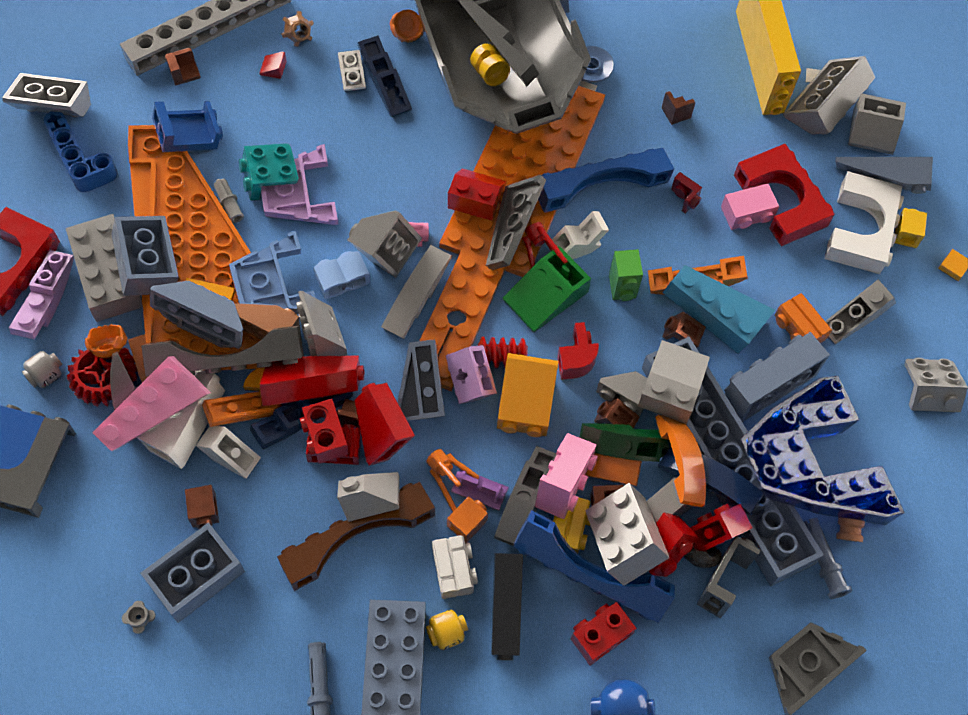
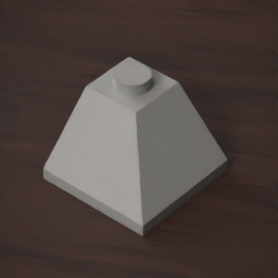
[337,472,399,522]

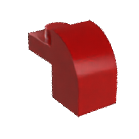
[557,322,599,380]

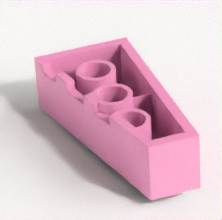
[92,356,211,451]

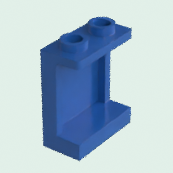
[152,101,223,152]

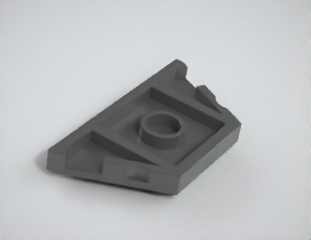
[769,622,867,715]

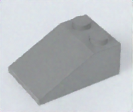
[638,340,710,424]

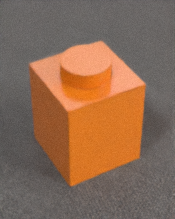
[447,496,488,543]

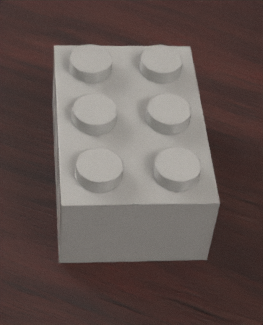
[585,483,670,585]

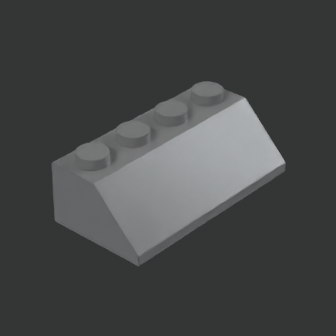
[783,56,875,135]
[347,210,422,278]

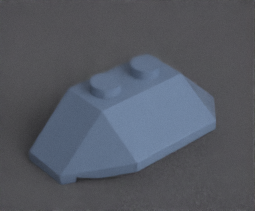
[150,281,243,348]

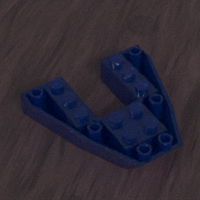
[741,376,905,525]

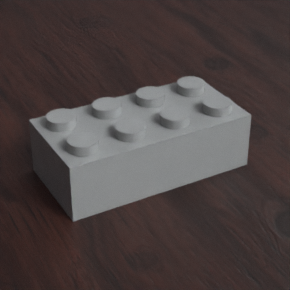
[66,214,143,322]

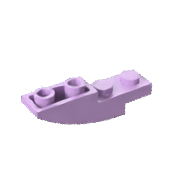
[9,250,74,340]

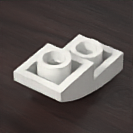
[338,50,366,91]

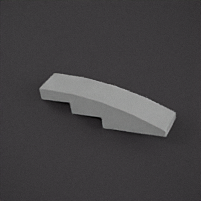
[381,245,452,339]

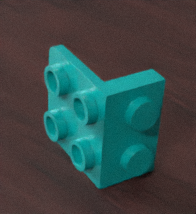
[239,143,299,201]

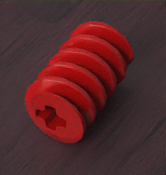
[478,337,528,368]

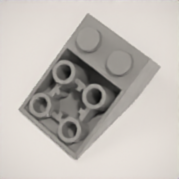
[296,291,348,356]

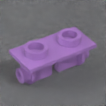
[451,469,509,511]

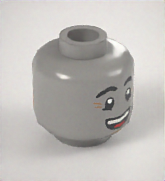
[22,351,62,388]

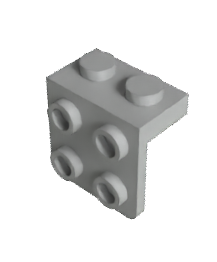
[904,358,968,412]

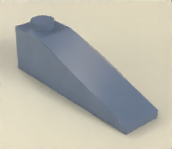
[835,157,933,194]

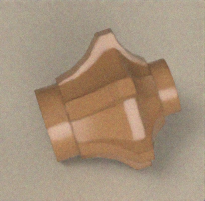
[281,11,314,47]

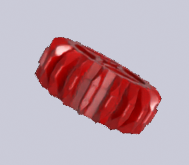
[67,348,138,407]

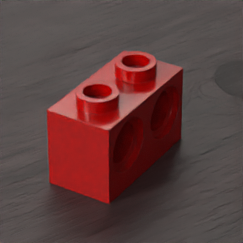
[299,399,349,463]

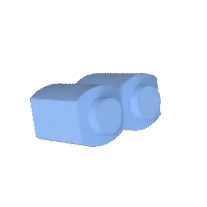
[314,251,370,299]

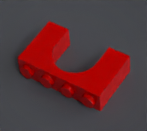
[734,144,835,246]
[0,207,60,316]

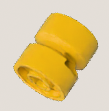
[470,44,510,86]

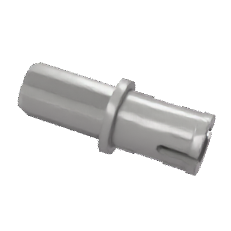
[214,179,244,223]

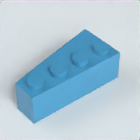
[662,265,775,354]

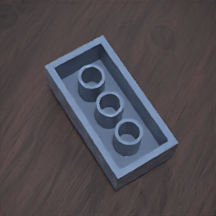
[724,332,830,422]

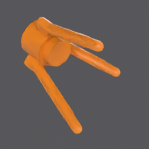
[426,449,479,511]

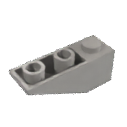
[825,279,896,344]

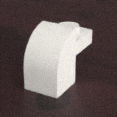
[552,211,609,259]

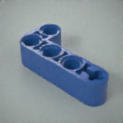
[44,111,118,192]

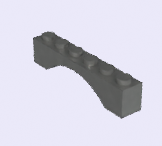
[141,325,304,377]

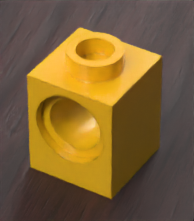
[895,208,927,248]

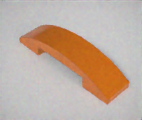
[648,256,748,295]
[655,414,706,507]

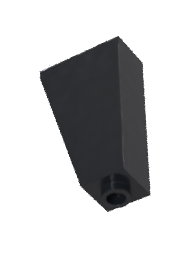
[491,553,523,660]

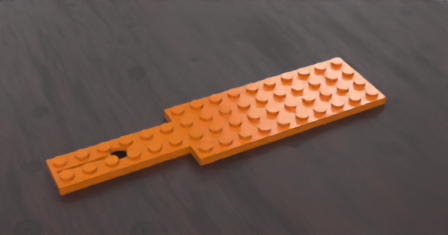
[419,86,605,391]

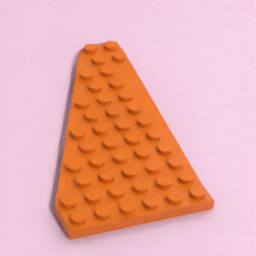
[128,125,265,371]

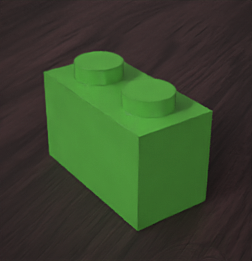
[609,249,643,301]

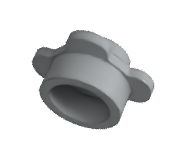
[122,601,156,634]

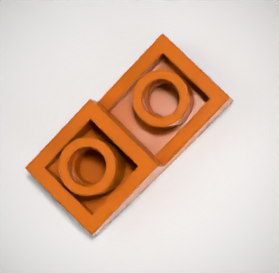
[585,453,642,487]

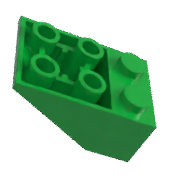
[503,246,591,333]

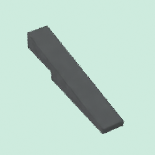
[456,0,539,87]

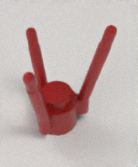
[522,222,567,268]

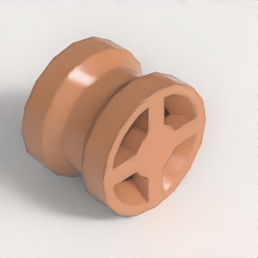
[836,518,865,542]

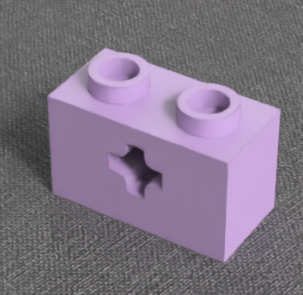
[446,345,497,404]

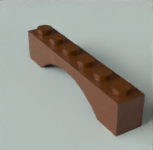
[277,481,435,591]

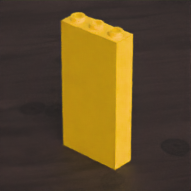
[736,0,801,115]

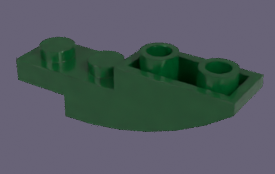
[579,423,671,462]

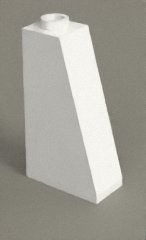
[137,370,225,469]

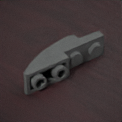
[494,446,557,546]

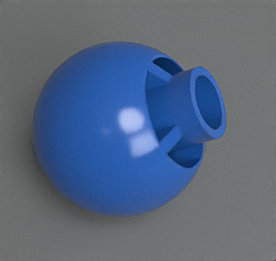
[591,679,655,715]

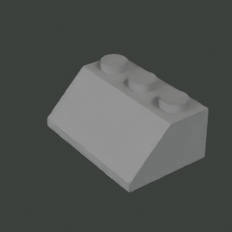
[2,73,91,117]

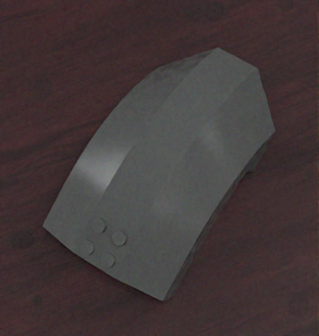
[414,0,591,134]

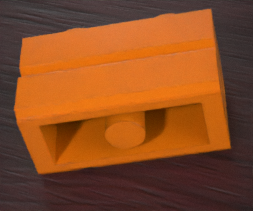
[774,293,832,343]

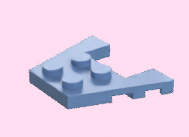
[229,231,316,314]

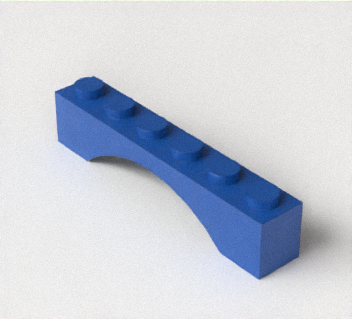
[538,147,674,213]
[513,510,675,623]

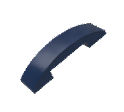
[658,447,764,515]

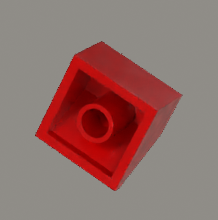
[448,168,506,221]

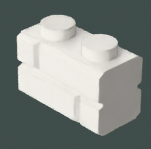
[432,535,478,599]

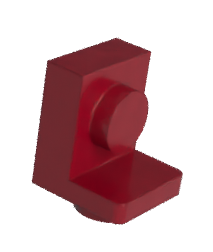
[671,172,702,214]

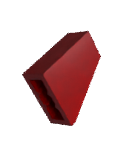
[355,383,415,466]

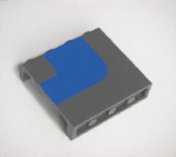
[0,404,76,518]

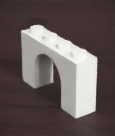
[825,171,904,274]

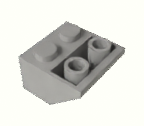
[848,93,906,155]

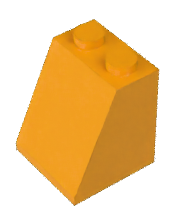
[497,353,558,437]

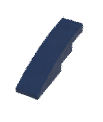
[357,35,412,117]
[250,392,354,449]

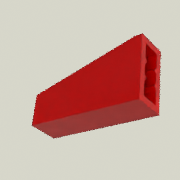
[259,355,365,406]

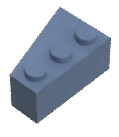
[398,339,445,421]

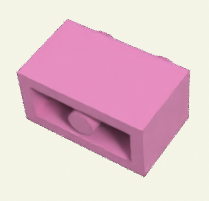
[721,184,779,230]

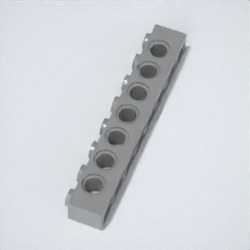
[120,0,291,76]

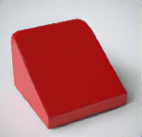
[259,52,287,79]

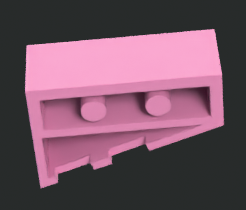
[535,433,598,519]

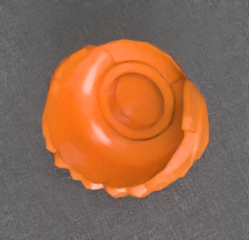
[390,9,424,43]
[85,324,127,358]

